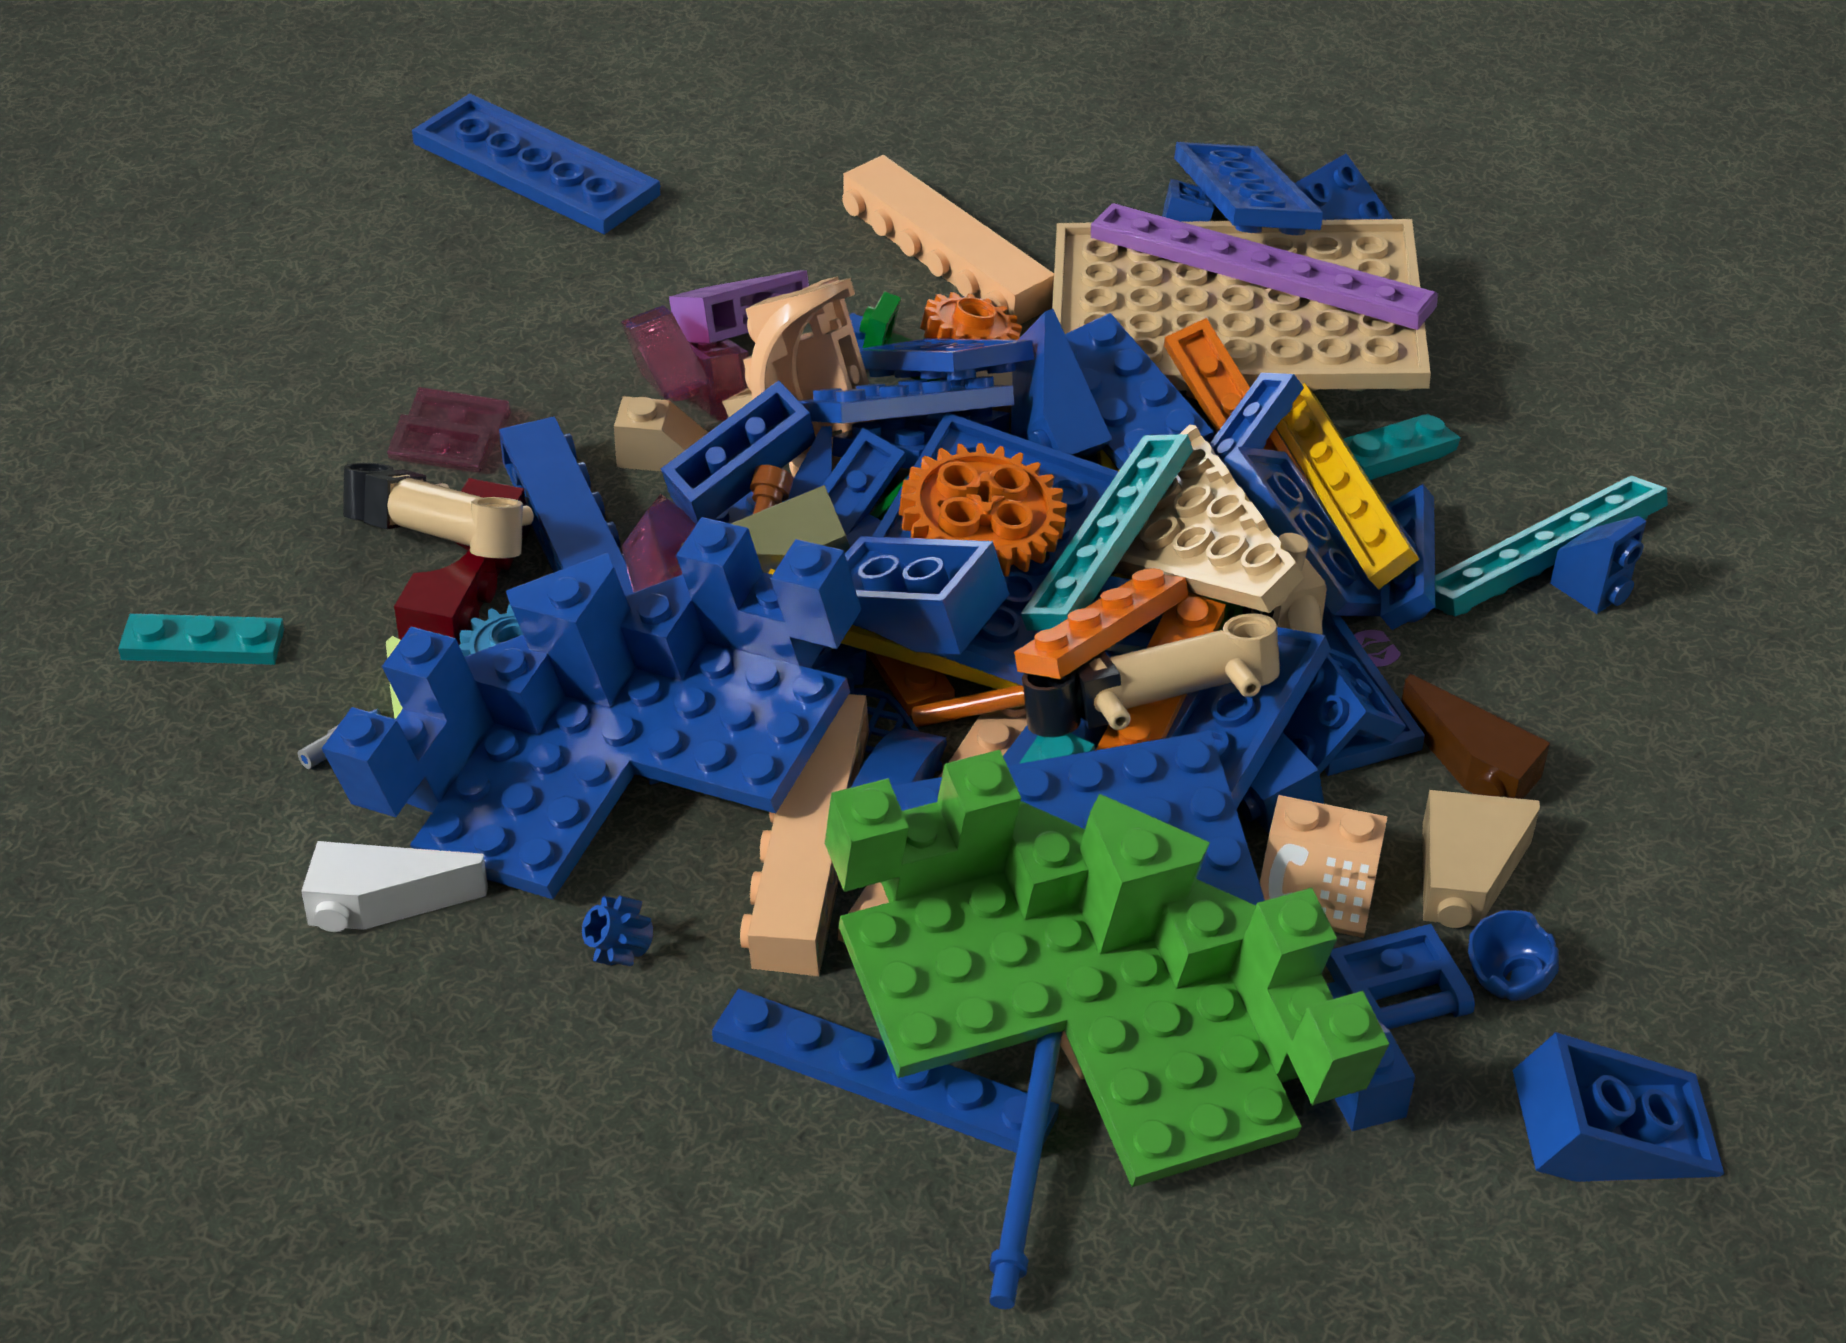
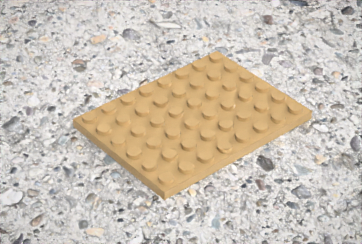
[1052,219,1431,391]

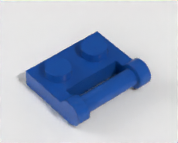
[1326,924,1475,1030]

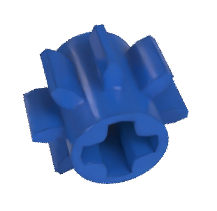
[582,896,653,967]

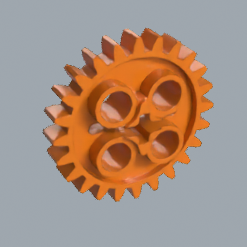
[899,443,1067,577]

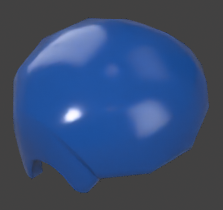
[1468,910,1559,1001]

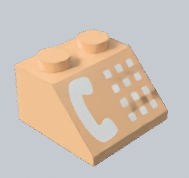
[1260,795,1388,938]

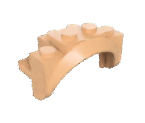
[743,276,874,478]

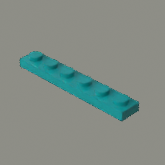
[1021,434,1193,631]
[1435,475,1668,616]

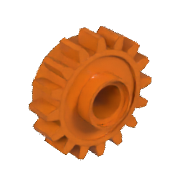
[920,292,1022,340]

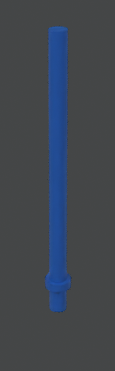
[989,1031,1063,1309]

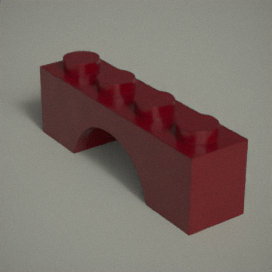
[394,478,532,645]

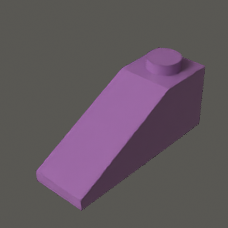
[669,270,809,343]

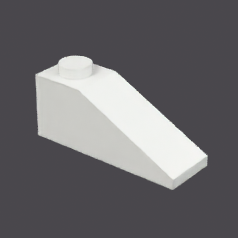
[301,841,488,932]

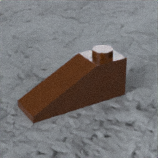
[1401,674,1550,799]

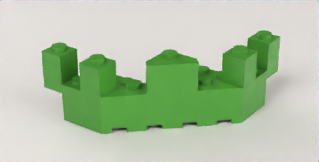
[825,750,1389,1187]

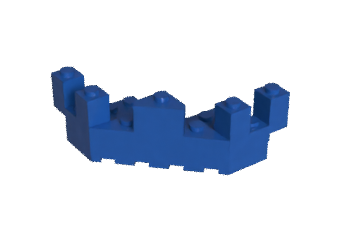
[321,517,861,900]

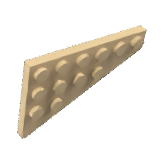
[1113,425,1304,613]

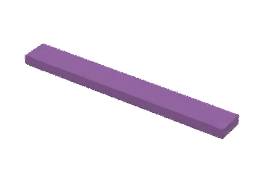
[1091,203,1438,330]

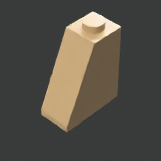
[1423,790,1540,928]

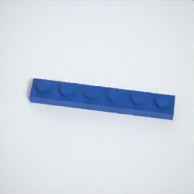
[712,989,1059,1153]

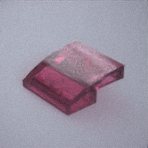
[387,387,511,473]

